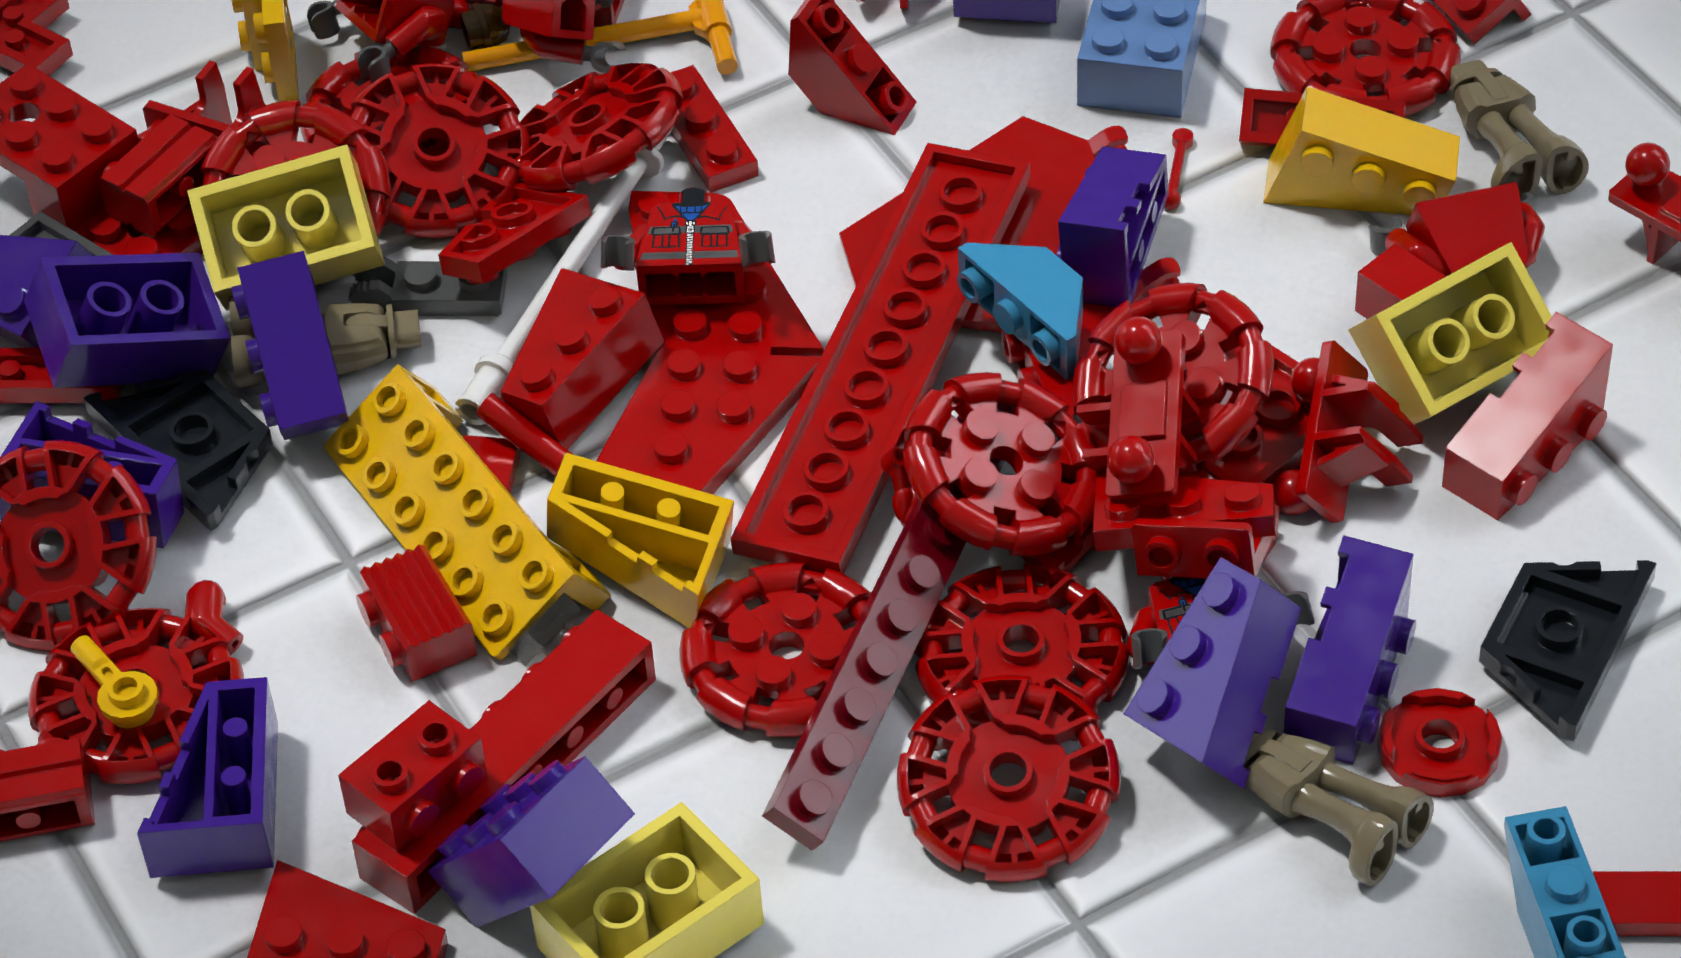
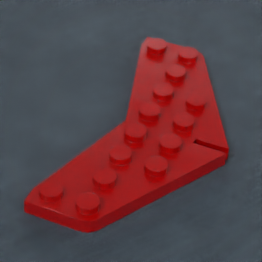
[596,191,824,494]

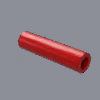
[475,393,574,476]

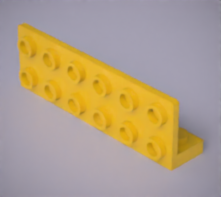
[324,364,611,660]

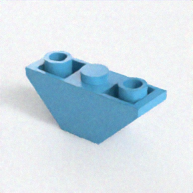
[957,243,1083,381]
[1504,806,1626,958]

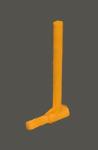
[461,0,738,75]

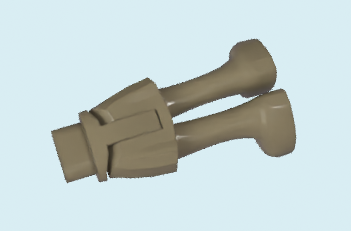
[1450,60,1589,201]
[229,296,421,388]
[1243,729,1434,887]

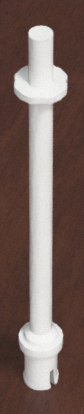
[455,126,674,425]

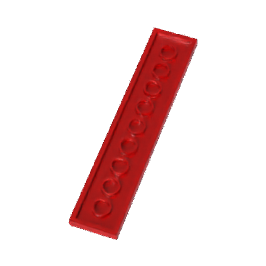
[730,143,1031,574]

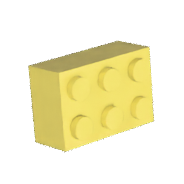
[187,144,385,311]
[1348,242,1552,425]
[530,802,764,958]

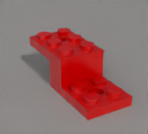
[0,63,203,255]

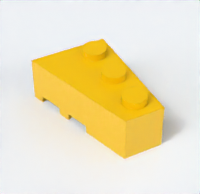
[1263,86,1460,215]
[547,453,734,628]

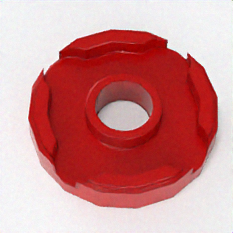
[1377,688,1502,798]

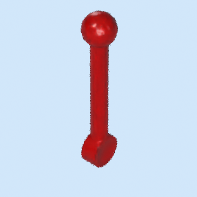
[1164,128,1194,210]

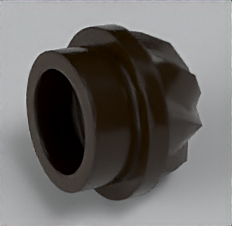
[459,3,510,51]

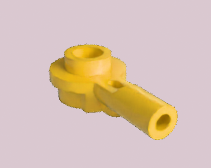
[71,635,159,728]

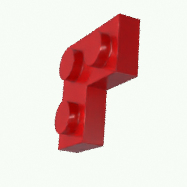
[0,0,73,75]

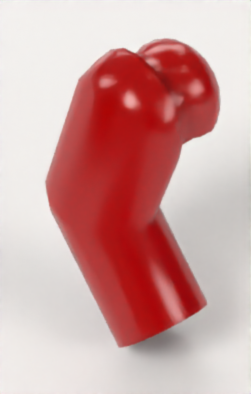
[185,580,244,654]

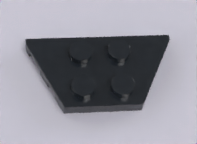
[83,369,273,531]
[1479,560,1657,741]

